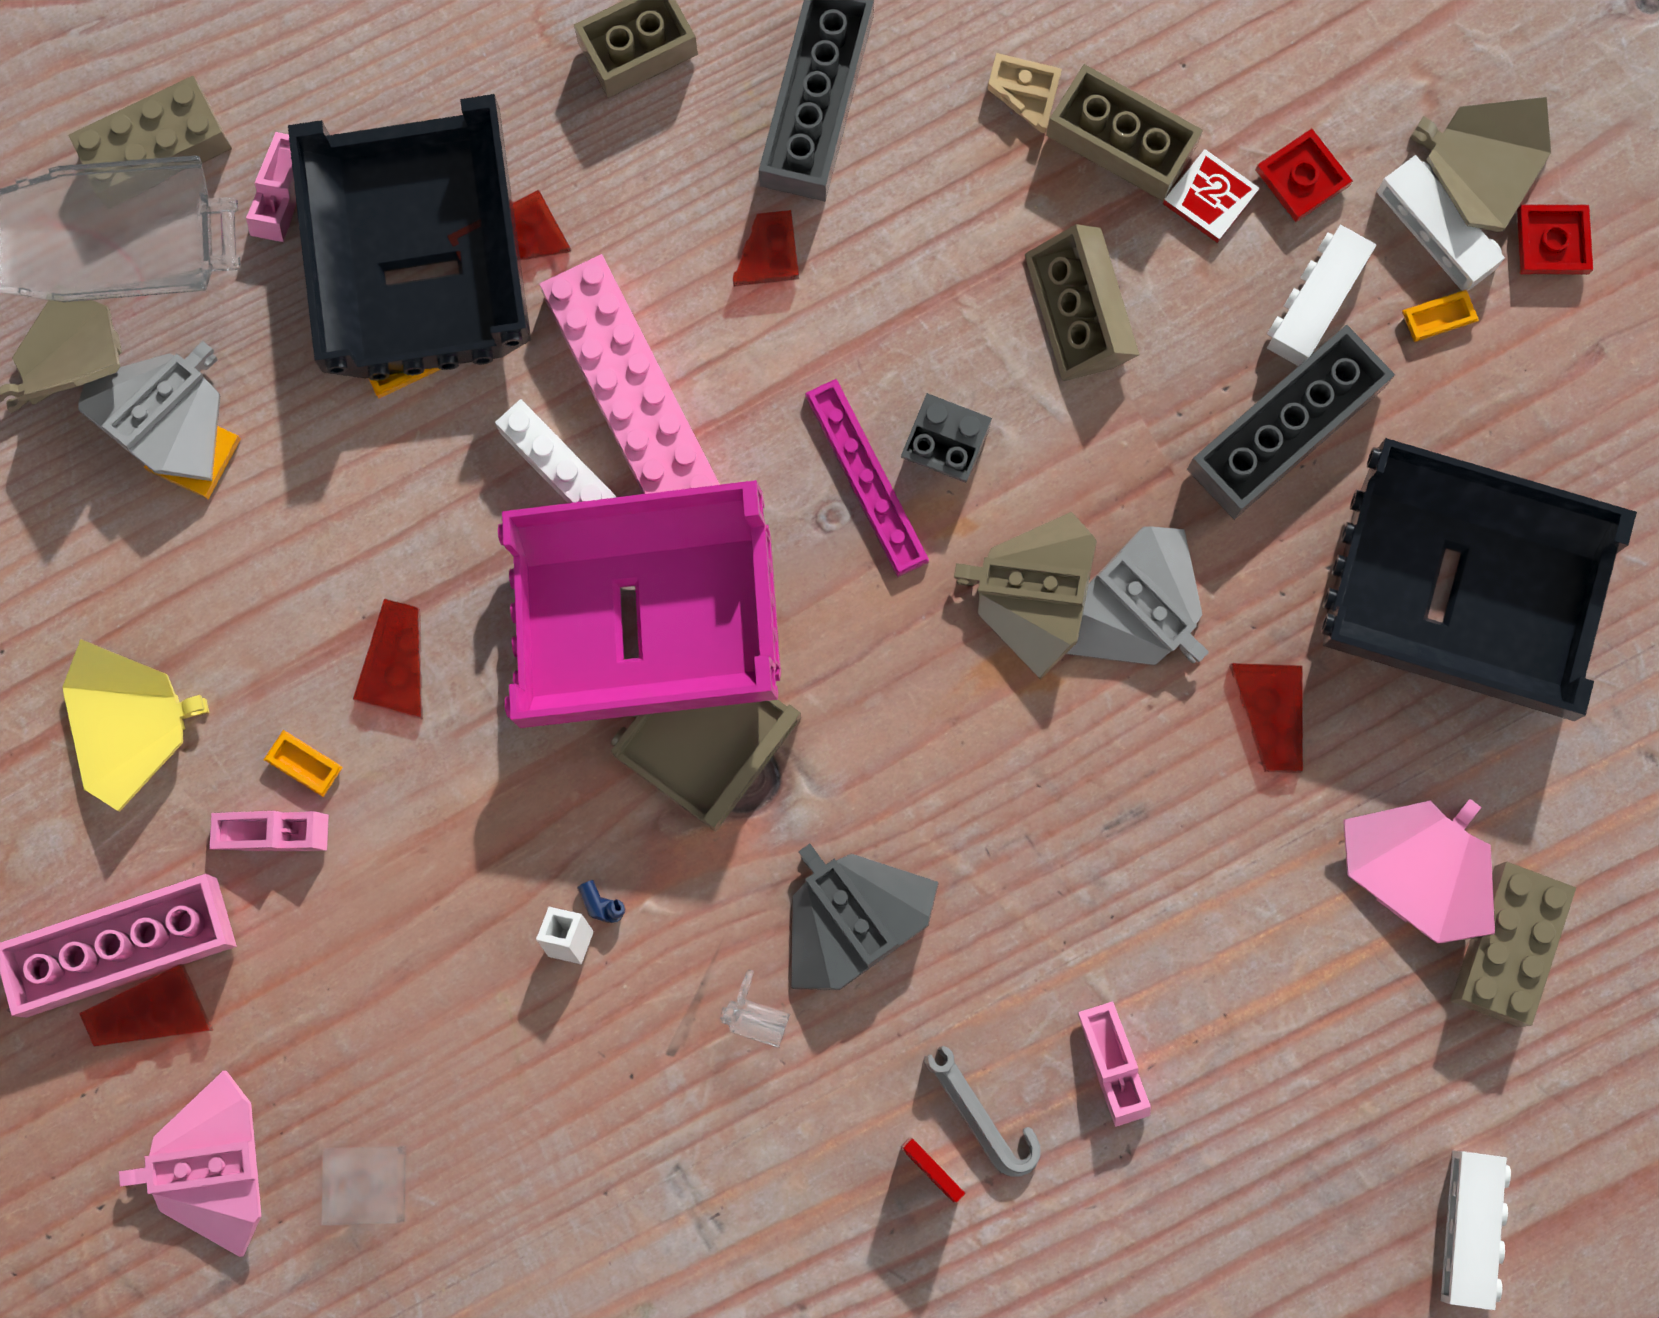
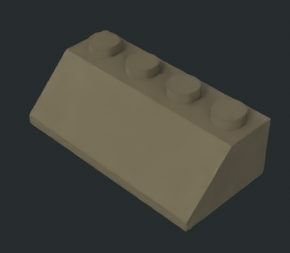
[1025,224,1140,381]

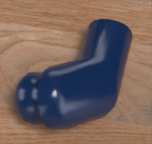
[577,880,626,923]

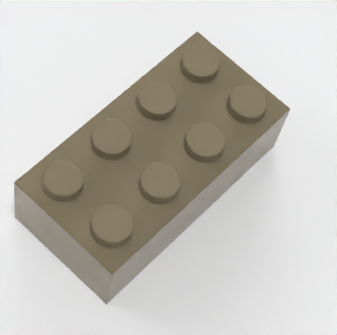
[1046,64,1203,202]
[68,76,232,208]
[1450,862,1577,1027]

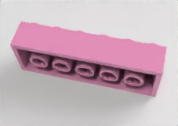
[0,874,237,1018]

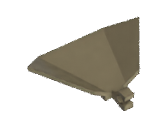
[1410,97,1551,232]
[0,286,122,414]
[954,512,1097,679]

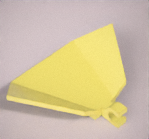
[62,639,209,812]

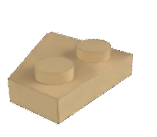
[987,53,1062,134]

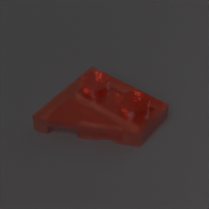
[733,210,799,287]

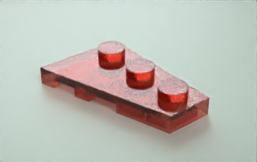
[447,190,571,261]
[353,599,423,719]
[1229,663,1303,773]
[79,964,213,1046]

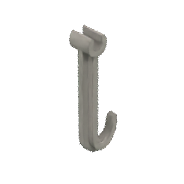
[924,1046,1040,1177]

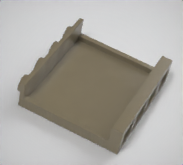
[611,700,801,832]

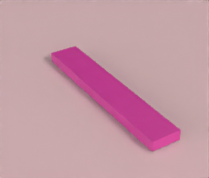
[805,379,929,578]

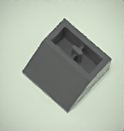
[901,393,992,483]

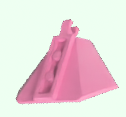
[1343,799,1495,944]
[119,1071,261,1257]

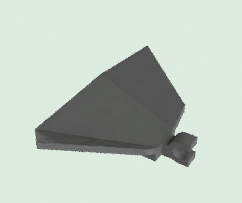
[791,843,939,990]

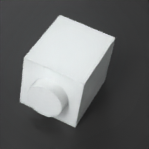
[536,907,594,964]

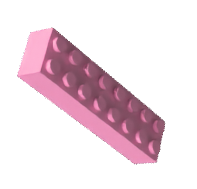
[539,254,720,494]

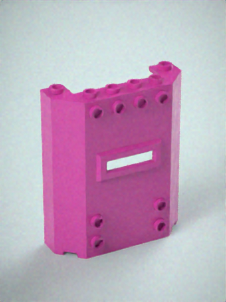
[498,480,781,728]

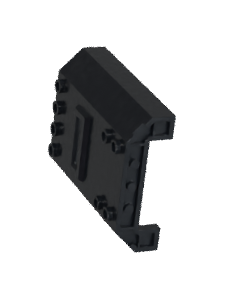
[288,94,531,381]
[1321,438,1637,721]

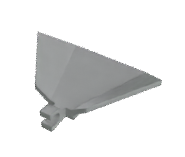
[78,341,221,481]
[1066,526,1209,665]

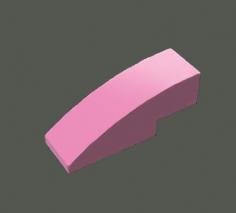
[246,132,296,242]
[209,811,329,851]
[1078,1001,1151,1127]

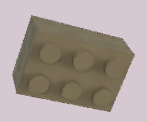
[574,0,698,98]

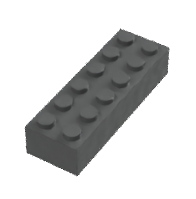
[759,0,874,202]
[1187,325,1395,520]

